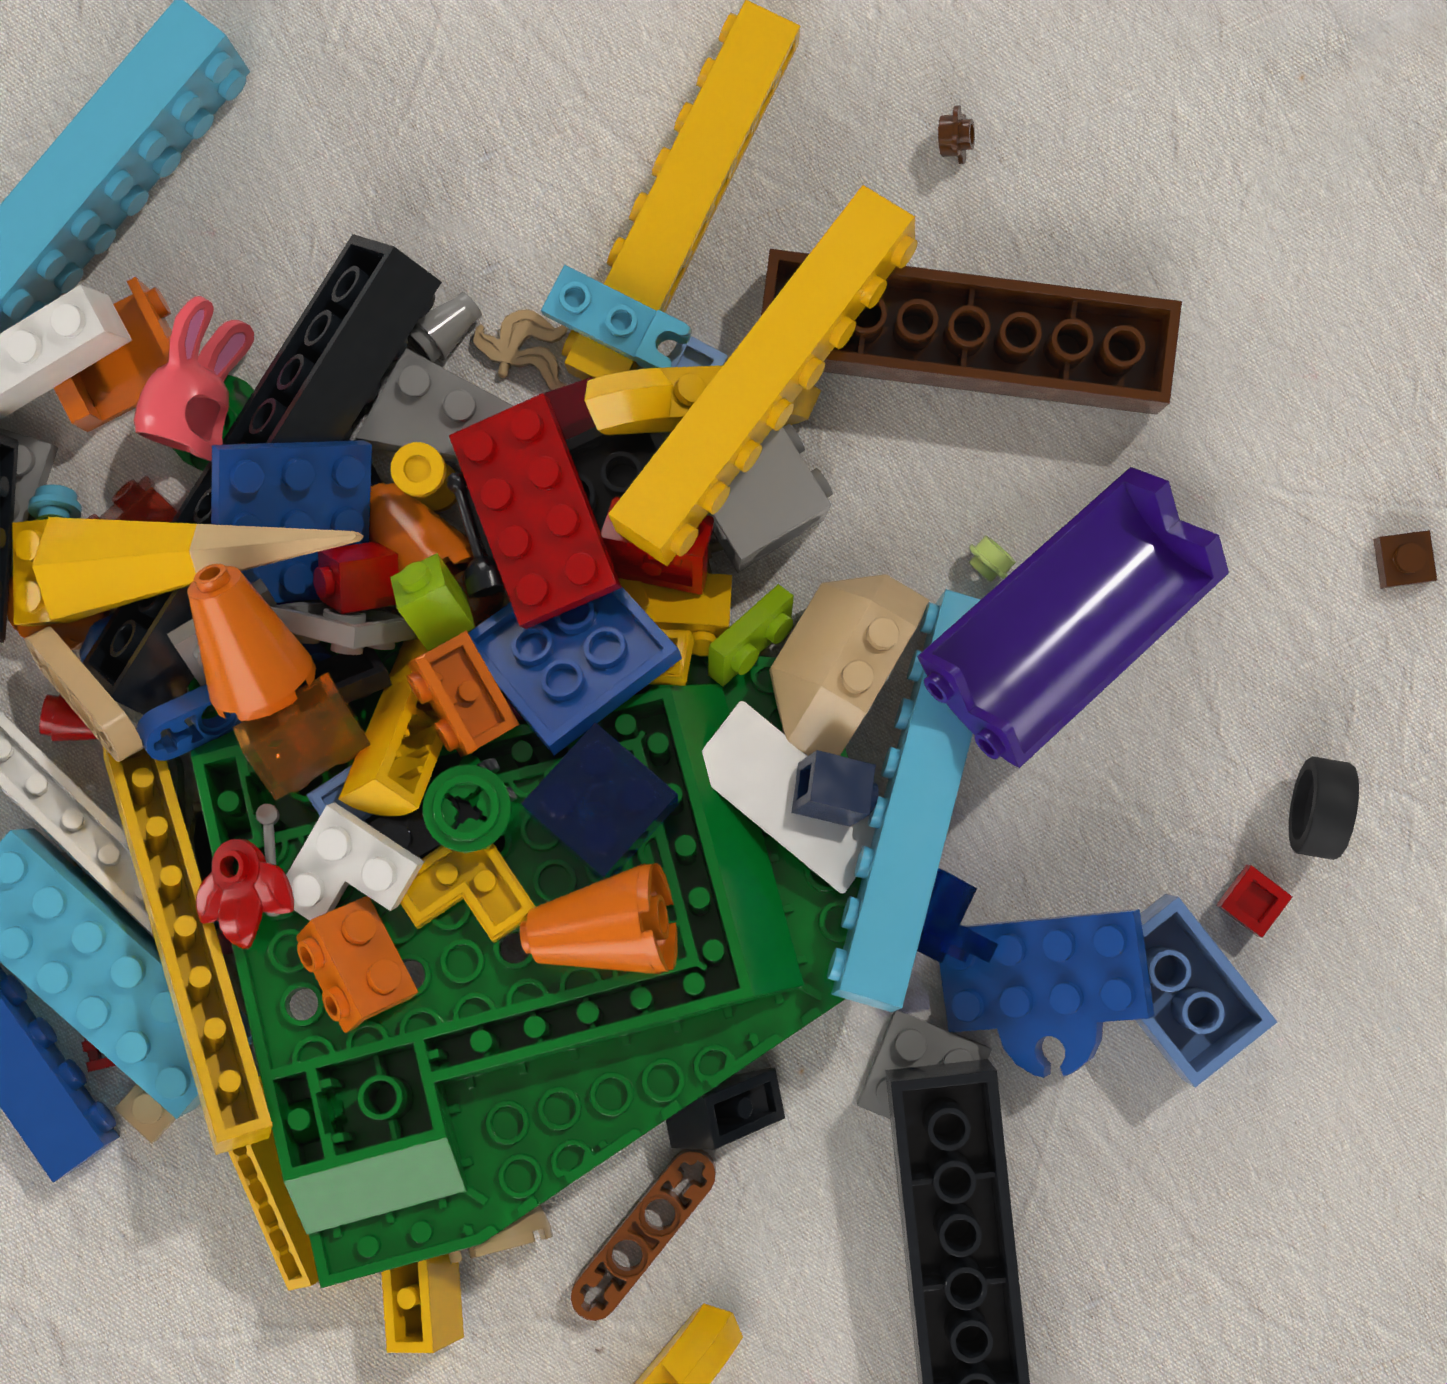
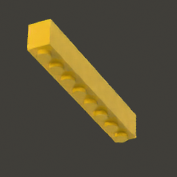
[561,0,801,380]
[609,185,918,566]
[103,728,273,1155]

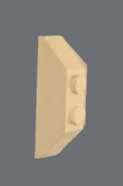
[769,574,930,756]

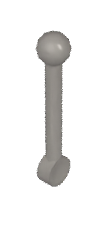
[256,804,280,917]

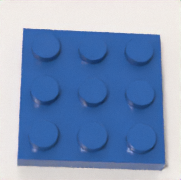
[211,440,372,603]
[468,586,682,755]

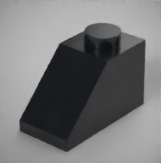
[666,1068,785,1150]

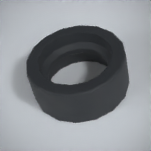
[1289,756,1359,860]

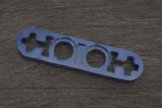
[136,642,332,761]

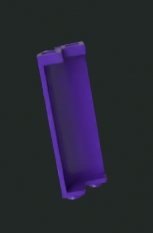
[917,467,1229,768]

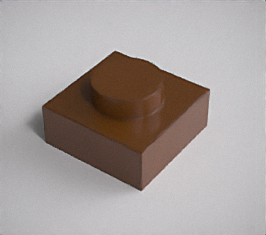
[1373,530,1437,589]

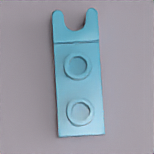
[541,264,692,369]

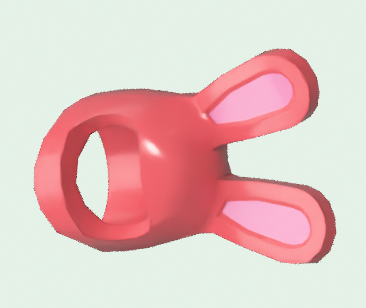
[134,296,254,461]

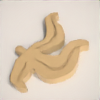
[473,309,567,391]

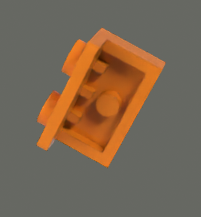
[406,630,520,757]
[296,896,418,1033]

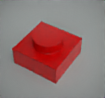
[1216,865,1293,938]

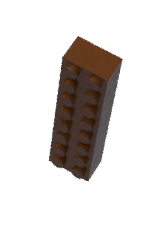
[761,249,1182,415]

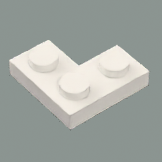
[286,802,424,921]

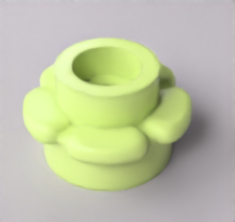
[969,535,1016,582]

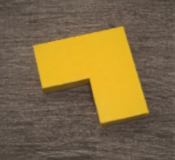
[400,843,536,943]

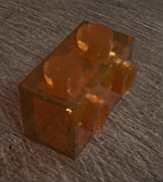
[233,672,371,800]

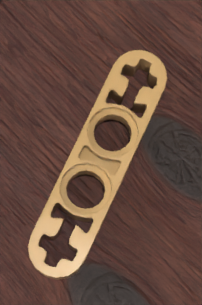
[25,626,143,762]

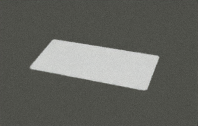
[702,701,875,893]

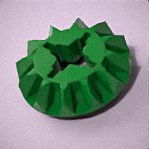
[423,765,512,854]

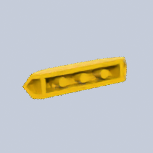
[584,365,821,435]
[634,1303,743,1384]

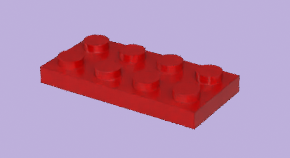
[448,393,622,629]

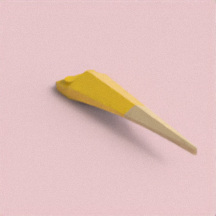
[12,517,364,626]

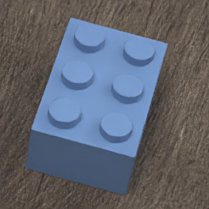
[1135,894,1277,1088]

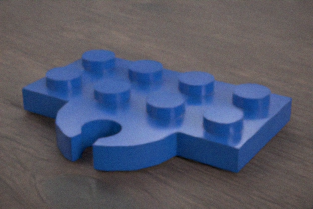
[935,909,1155,1078]

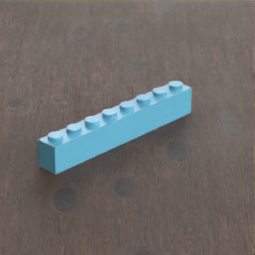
[827,589,980,1012]

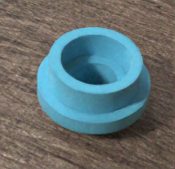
[28,484,82,520]

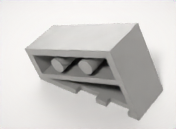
[356,348,513,463]

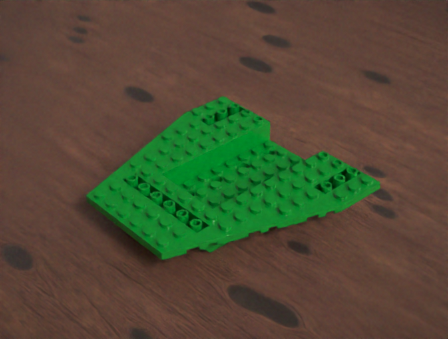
[188,641,862,1288]

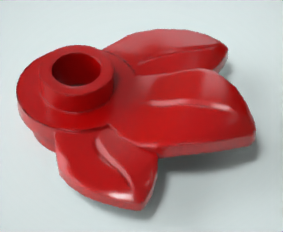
[196,839,294,949]

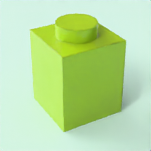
[390,553,475,651]

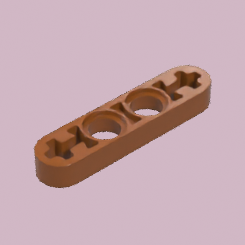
[571,1149,716,1321]

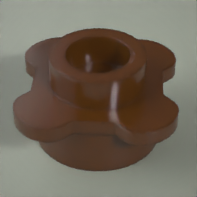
[938,105,975,164]

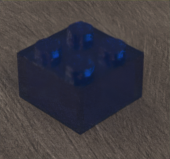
[521,722,679,880]

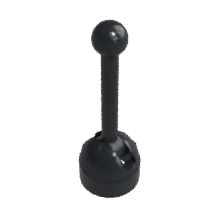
[446,472,505,598]

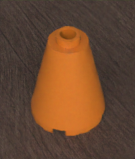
[369,483,488,600]
[187,564,316,721]
[520,863,678,974]

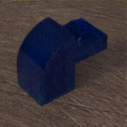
[917,868,998,963]

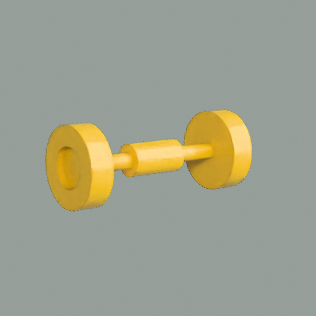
[391,442,456,513]

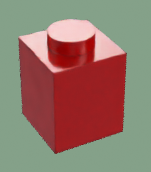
[313,541,399,614]

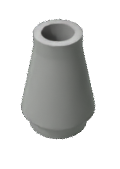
[407,292,482,362]

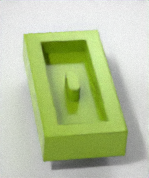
[708,584,794,686]

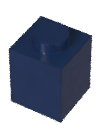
[791,750,879,827]

